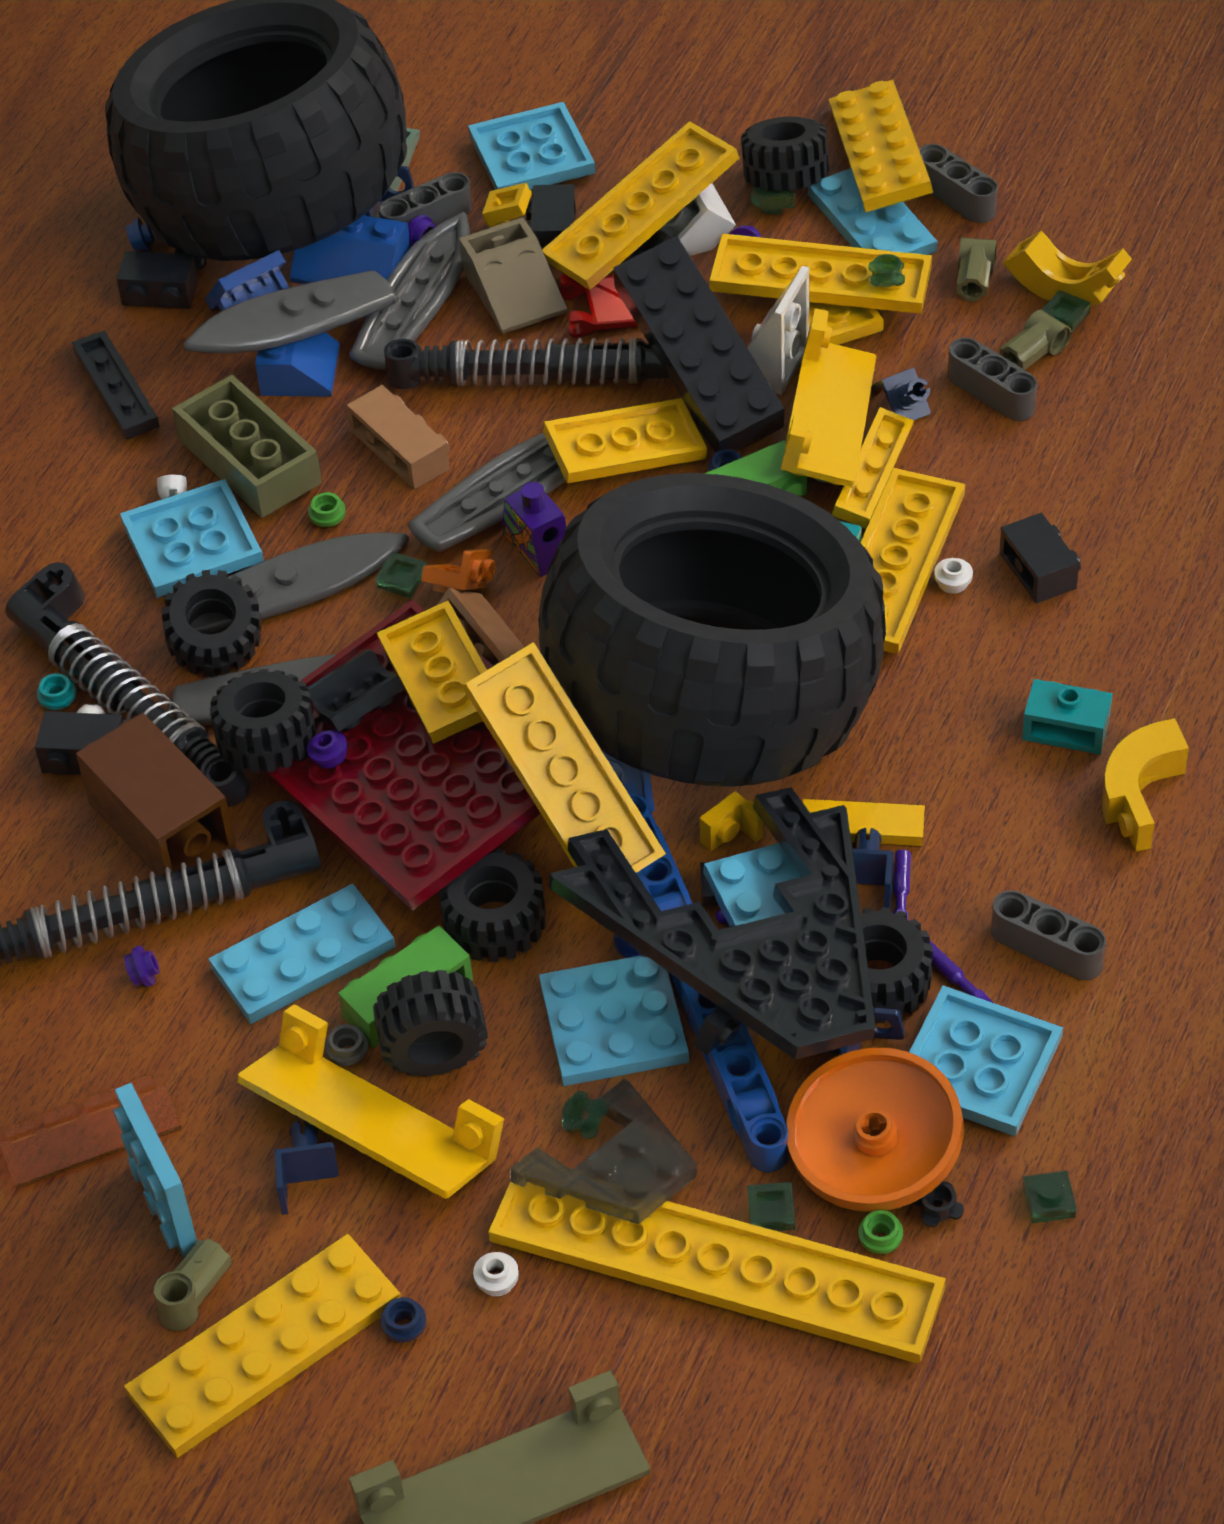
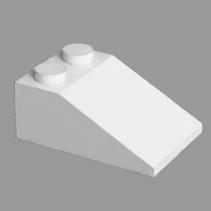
[747,266,809,395]

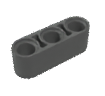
[919,144,998,223]
[379,172,472,226]
[948,337,1038,421]
[991,890,1106,980]

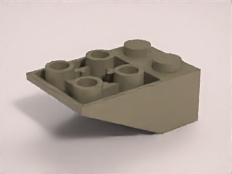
[459,217,567,334]

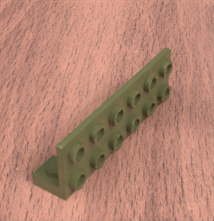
[349,1370,650,1524]

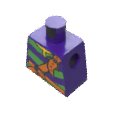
[503,482,567,577]

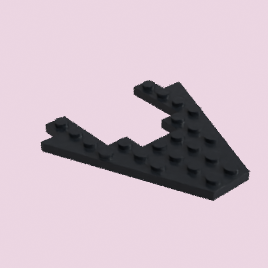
[549,787,876,1060]

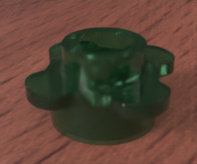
[868,254,905,287]
[562,1091,608,1139]

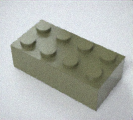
[172,375,322,518]

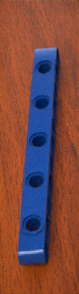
[629,794,788,1173]

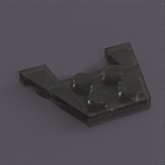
[510,1079,697,1225]

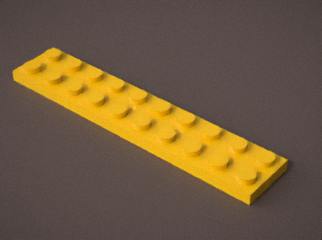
[488,1160,946,1364]

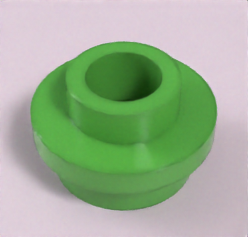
[308,492,346,527]
[858,1210,903,1254]

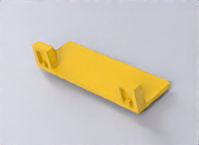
[780,308,876,487]
[237,1004,504,1199]

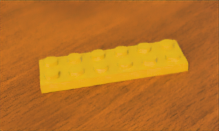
[829,80,933,212]
[542,121,740,290]
[709,234,932,314]
[861,468,965,654]
[462,642,666,873]
[124,1234,401,1458]

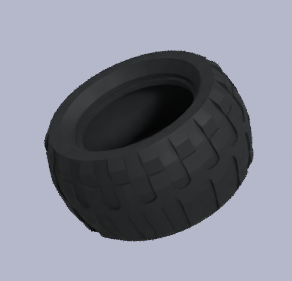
[104,0,407,261]
[538,473,886,787]

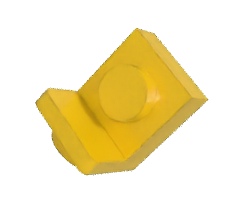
[482,183,532,228]
[700,791,763,851]

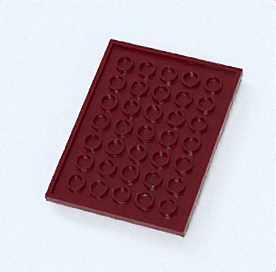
[260,600,541,911]

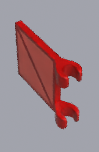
[559,274,638,338]

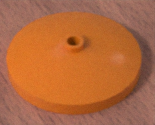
[786,1048,964,1212]

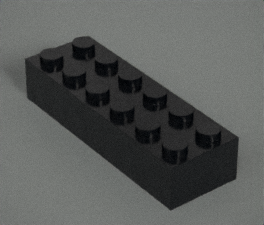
[613,236,785,453]

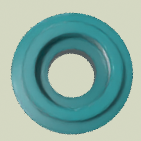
[37,673,76,710]

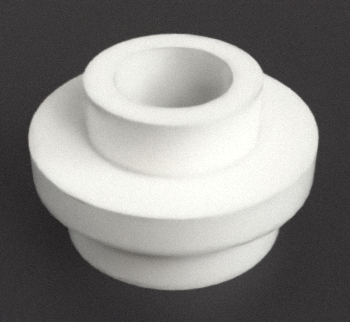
[934,558,973,593]
[473,1252,519,1296]

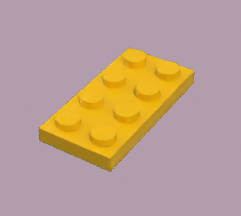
[543,398,708,484]
[377,600,487,744]

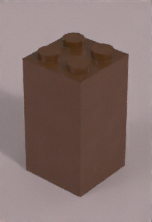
[76,713,236,876]

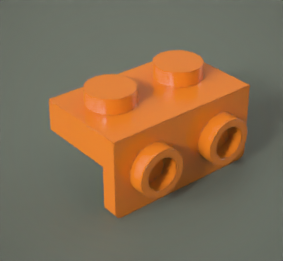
[421,549,496,593]

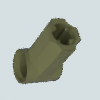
[956,237,997,302]
[999,310,1072,370]
[154,1238,232,1331]

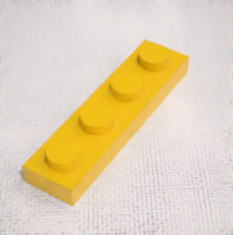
[832,407,914,529]

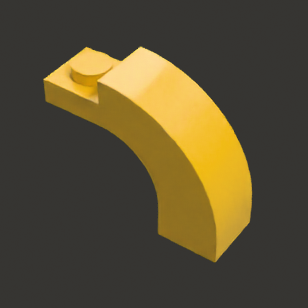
[1003,230,1132,308]
[1102,718,1189,852]

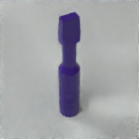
[893,849,911,920]
[930,941,993,1003]

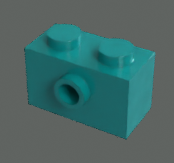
[1022,679,1113,755]

